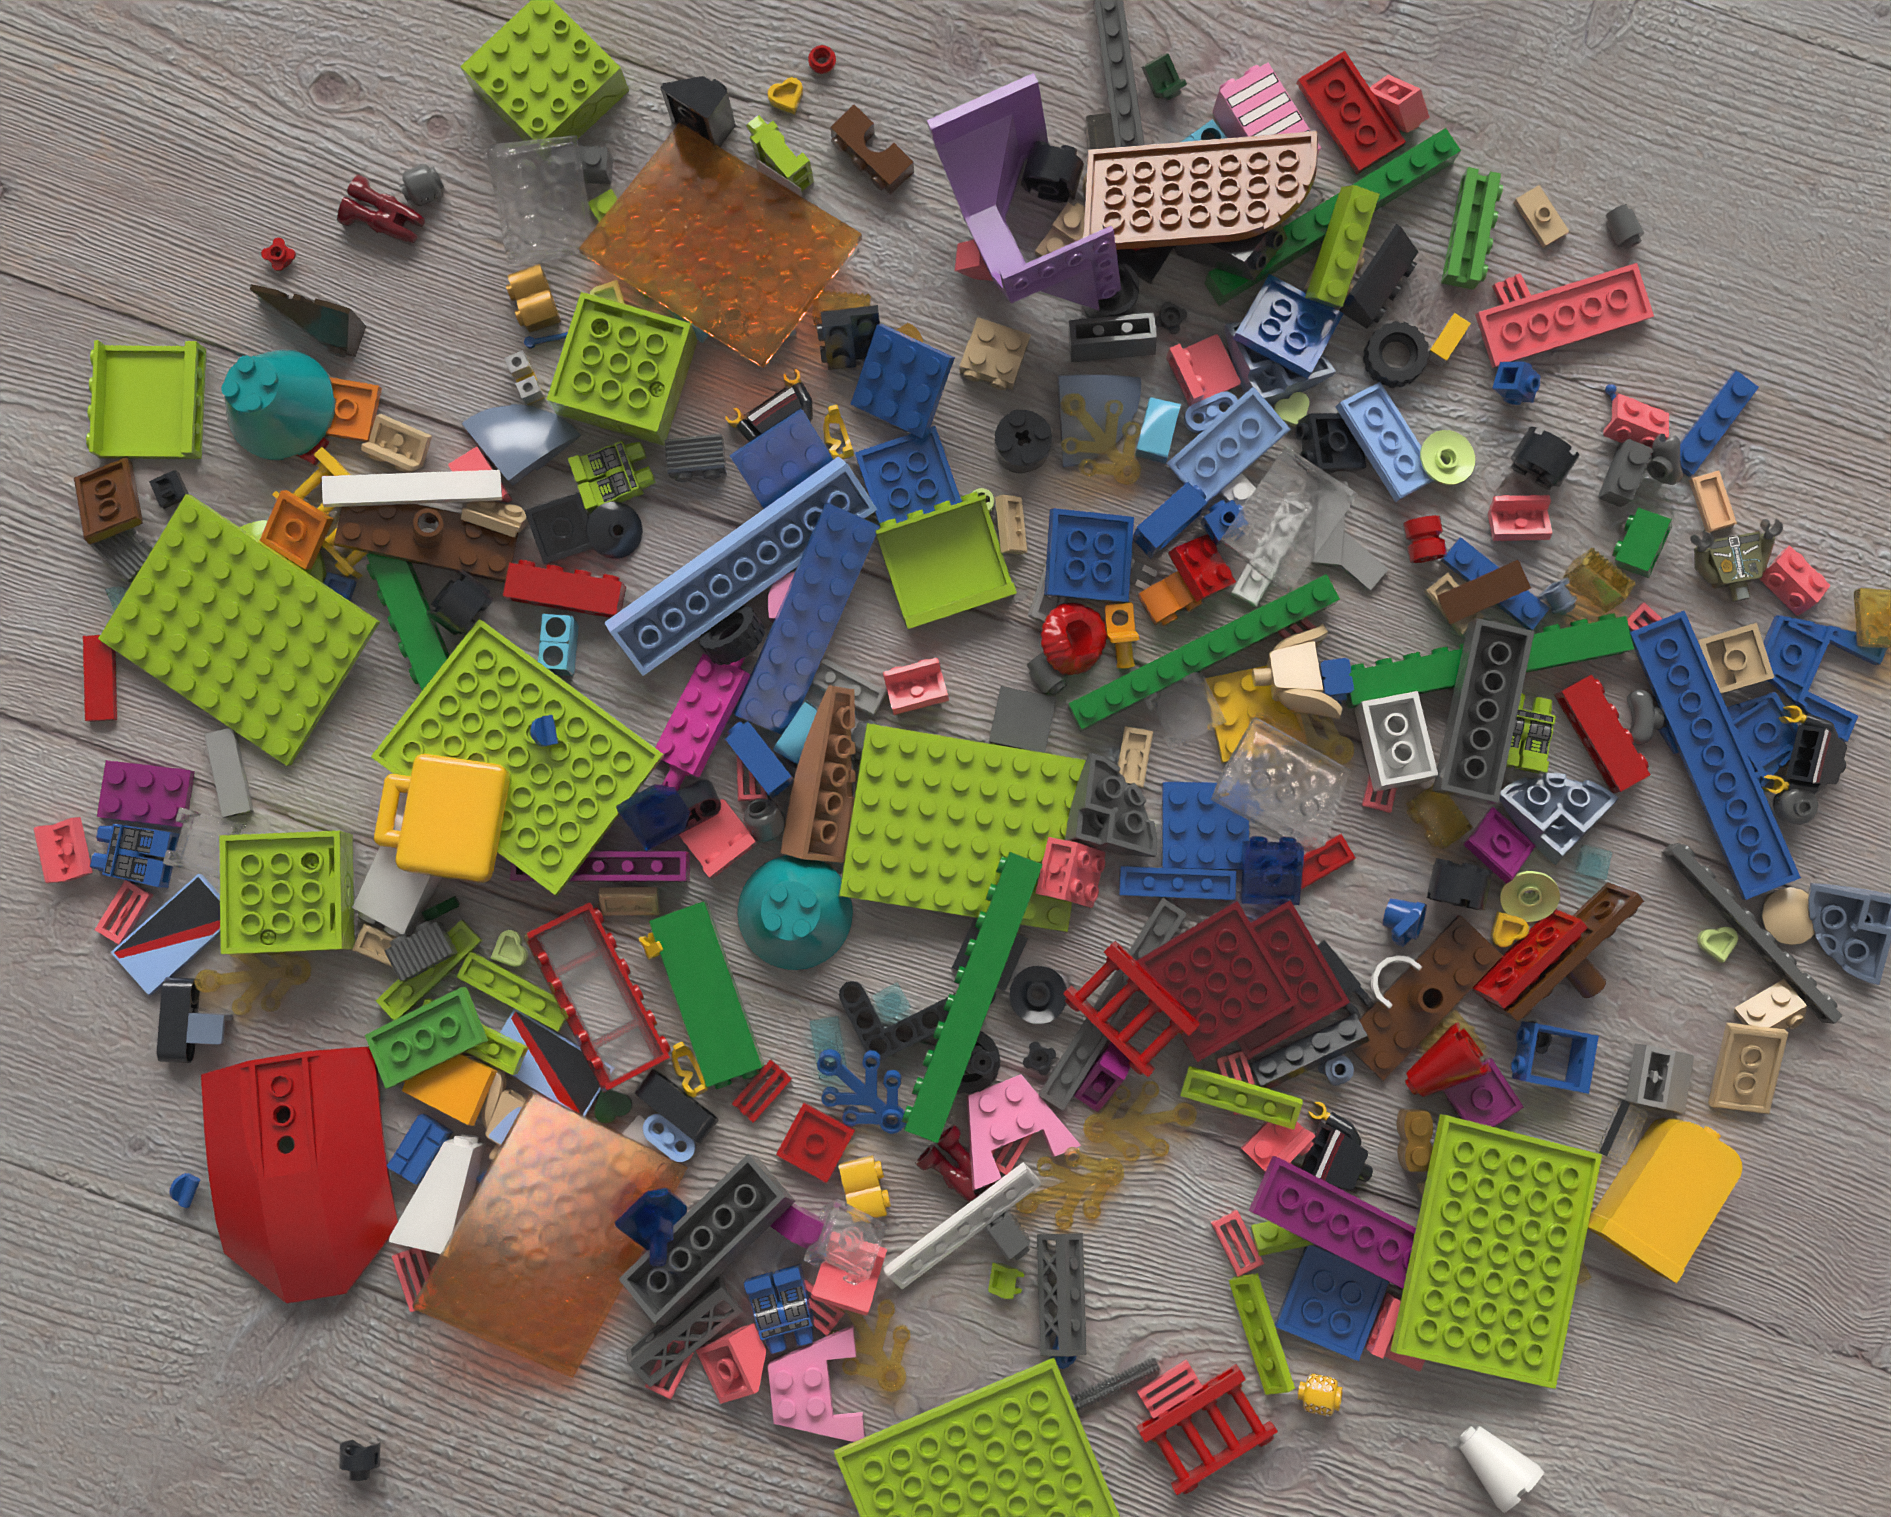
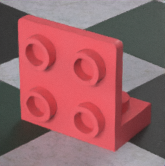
[1166,334,1241,407]
[679,799,759,879]
[1035,837,1105,908]
[1241,1122,1315,1172]
[811,1232,887,1316]
[1365,1293,1425,1371]

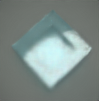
[1575,845,1613,880]
[872,982,911,1021]

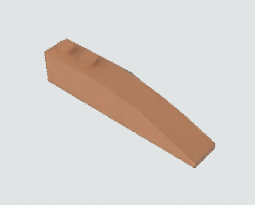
[780,685,856,863]

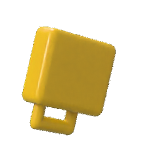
[374,754,510,883]

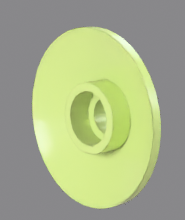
[1420,430,1475,485]
[1500,871,1560,922]

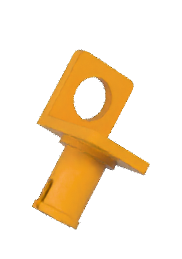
[1104,602,1140,668]

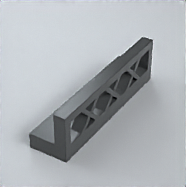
[1037,1233,1087,1357]
[626,1276,743,1388]

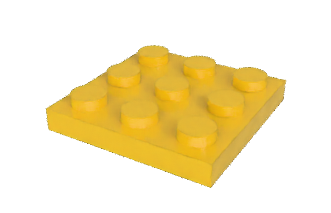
[1203,665,1307,763]

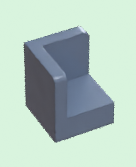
[186,1013,233,1045]

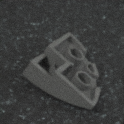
[1065,752,1157,857]

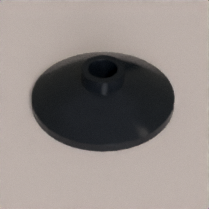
[586,502,643,559]
[1009,966,1067,1024]

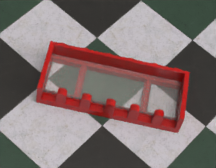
[524,902,671,1093]

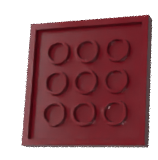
[1236,900,1350,1059]
[1136,901,1299,1062]

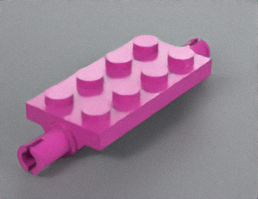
[655,653,751,796]

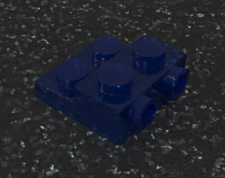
[1240,836,1304,905]

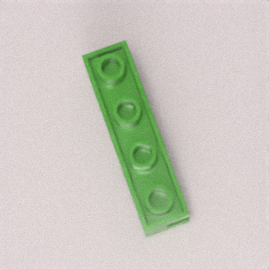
[1441,167,1503,290]

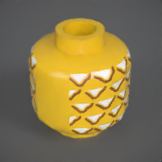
[1298,1374,1343,1417]

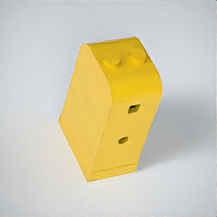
[1588,1118,1743,1284]

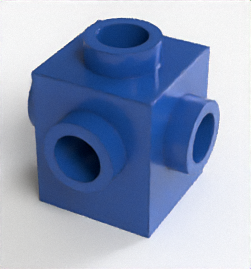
[1492,361,1541,405]
[1200,500,1248,546]

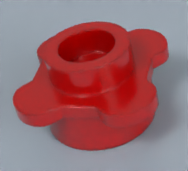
[261,237,296,271]

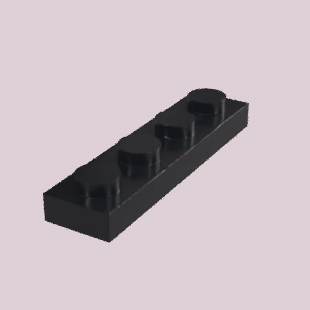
[1250,1014,1370,1089]

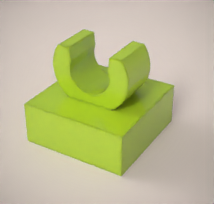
[988,1262,1024,1299]

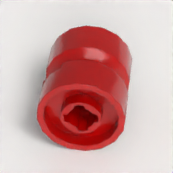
[1403,515,1447,563]

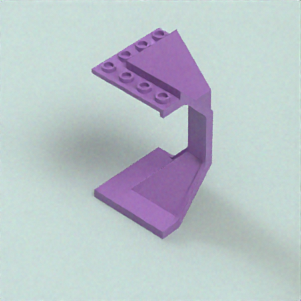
[927,73,1121,310]

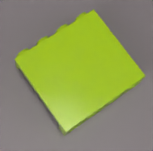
[86,340,206,459]
[875,491,1017,629]

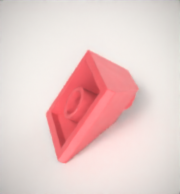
[696,1323,766,1404]

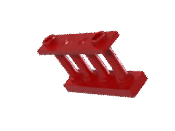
[1063,940,1200,1077]
[1137,1364,1278,1495]

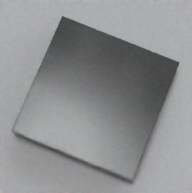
[989,686,1057,753]

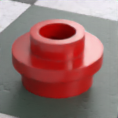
[808,45,836,74]

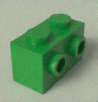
[1612,507,1672,578]

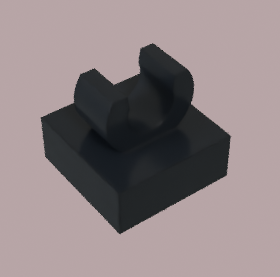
[149,470,189,509]

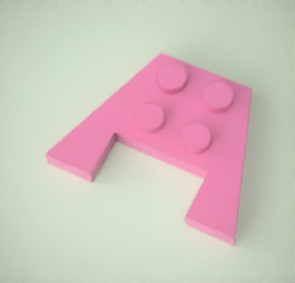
[966,1074,1081,1190]
[768,1325,865,1442]

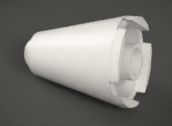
[1459,1426,1544,1513]

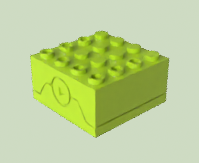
[460,0,629,166]
[546,292,698,446]
[219,830,355,955]

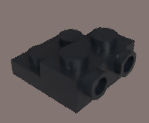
[817,305,880,370]
[1295,413,1366,475]

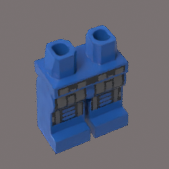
[90,824,180,888]
[744,1263,814,1354]

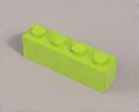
[1305,185,1380,307]

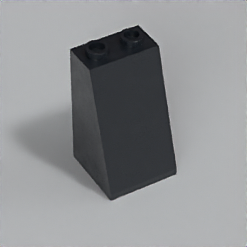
[1173,224,1288,281]

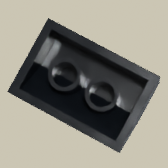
[660,76,736,152]
[1339,224,1418,329]

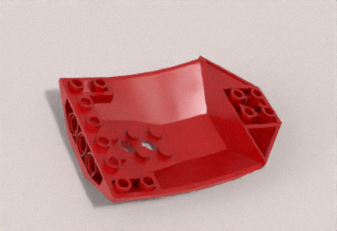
[201,1046,398,1304]

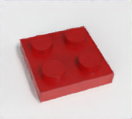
[1168,534,1236,602]
[776,1102,855,1183]

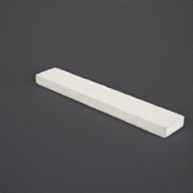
[322,470,502,507]
[883,1162,1042,1289]

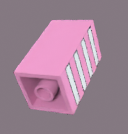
[1212,62,1321,154]

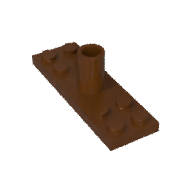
[334,504,518,583]
[1484,882,1644,1022]
[1351,915,1503,1081]

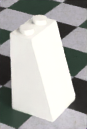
[352,813,442,937]
[389,1134,486,1255]

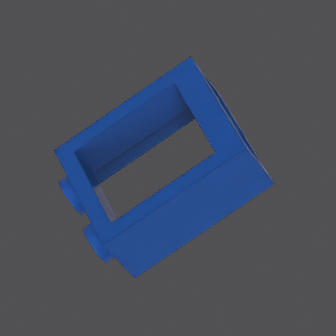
[1133,482,1208,559]
[725,721,794,799]
[1511,1021,1599,1094]

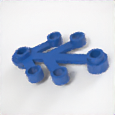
[817,1049,906,1134]

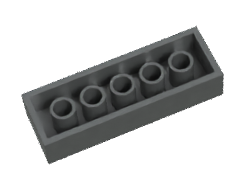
[1432,618,1535,805]
[619,1154,795,1326]

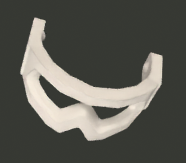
[1371,955,1422,1009]

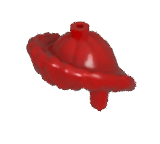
[1041,603,1107,675]

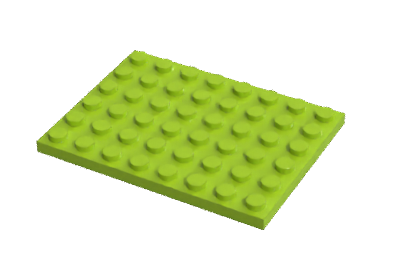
[98,494,380,766]
[371,619,665,896]
[839,723,1086,932]
[1390,1114,1602,1389]
[834,1358,1120,1517]

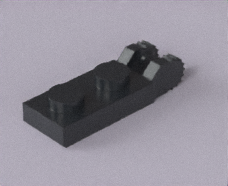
[1317,940,1374,1018]

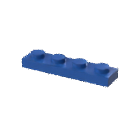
[1680,370,1759,477]
[1441,537,1550,630]
[1119,866,1236,900]

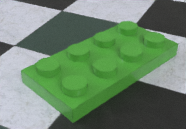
[365,987,488,1089]

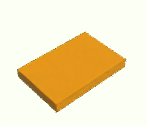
[402,1054,497,1126]

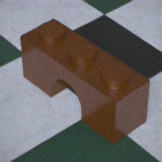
[830,104,914,195]

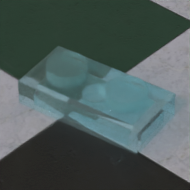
[809,1016,847,1079]

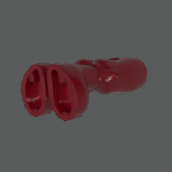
[337,174,425,243]
[915,1124,996,1203]

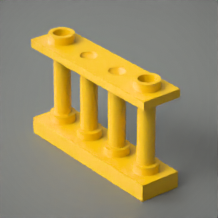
[272,447,367,579]

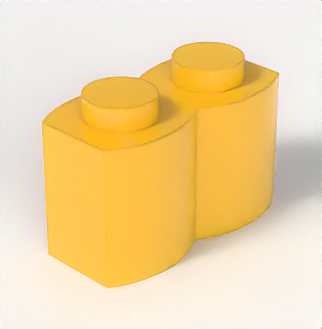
[839,1155,891,1224]

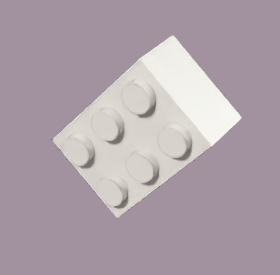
[1354,691,1438,792]

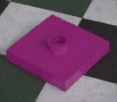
[1463,807,1536,884]
[1442,1057,1524,1127]

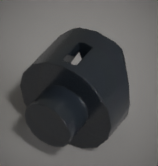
[339,1440,381,1481]

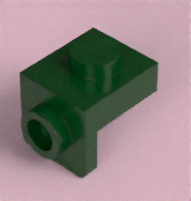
[1141,53,1187,100]

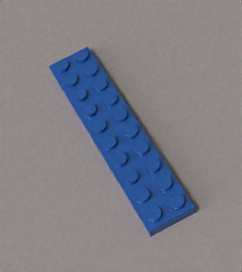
[1630,610,1801,900]

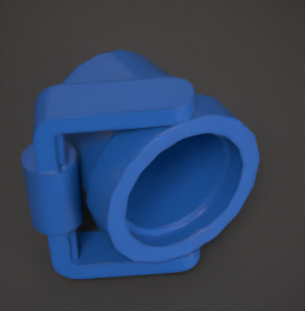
[1383,898,1427,947]

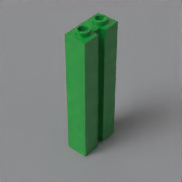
[649,901,764,1090]

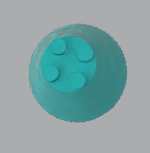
[221,350,336,461]
[737,855,853,970]

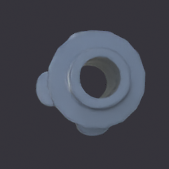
[1538,578,1578,615]
[1318,1055,1354,1086]

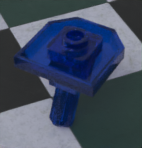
[616,784,690,851]
[614,1188,687,1267]

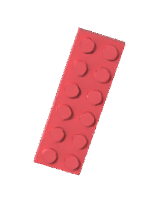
[1475,263,1654,368]

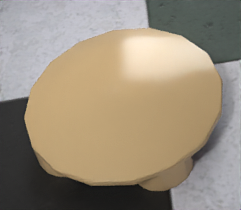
[1762,887,1815,945]

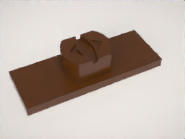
[1437,559,1531,624]

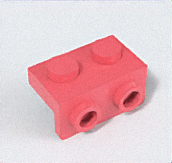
[1603,393,1669,455]
[1488,495,1552,541]
[1760,545,1831,616]
[883,658,949,715]
[34,817,93,883]

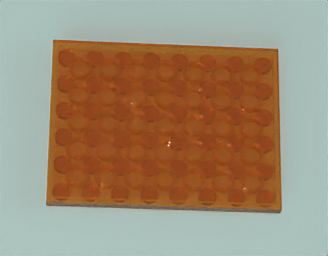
[579,123,862,368]
[412,1090,688,1378]

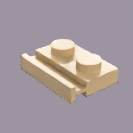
[461,501,529,537]

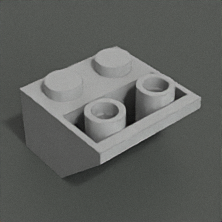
[1625,1043,1694,1113]

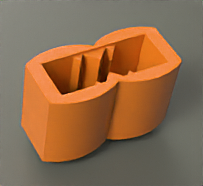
[1138,571,1203,627]

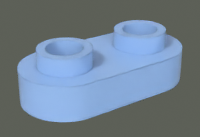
[1184,392,1238,433]
[643,1113,696,1162]

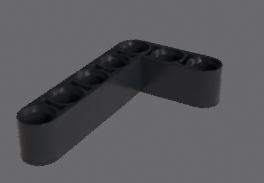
[839,981,996,1060]

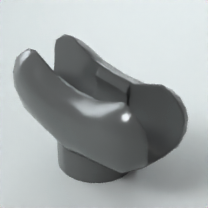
[1647,433,1683,485]
[1627,690,1664,745]

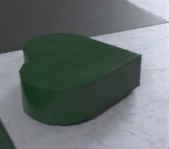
[421,896,460,921]
[594,1089,633,1123]

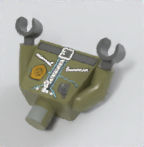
[1690,518,1783,602]

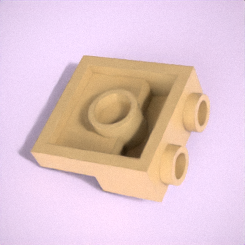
[1035,202,1085,257]
[959,317,1031,390]
[1698,623,1775,694]

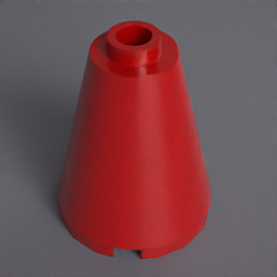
[1405,1022,1491,1097]

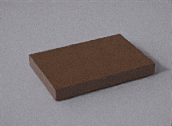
[74,457,143,545]

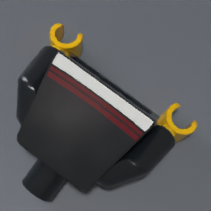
[725,369,813,442]
[1763,705,1847,795]
[1300,1102,1373,1190]

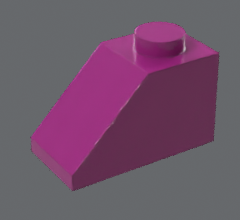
[1074,1042,1131,1112]
[770,1203,832,1254]

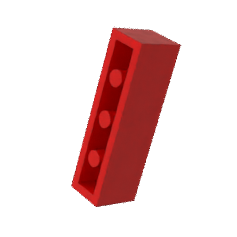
[503,560,626,618]
[1554,675,1651,794]

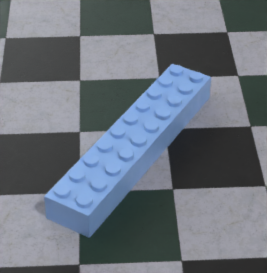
[604,456,877,676]

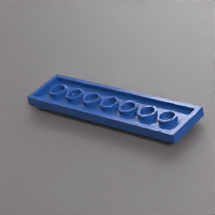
[734,502,880,735]

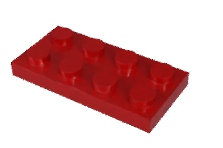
[1296,51,1406,175]
[1472,909,1588,1009]

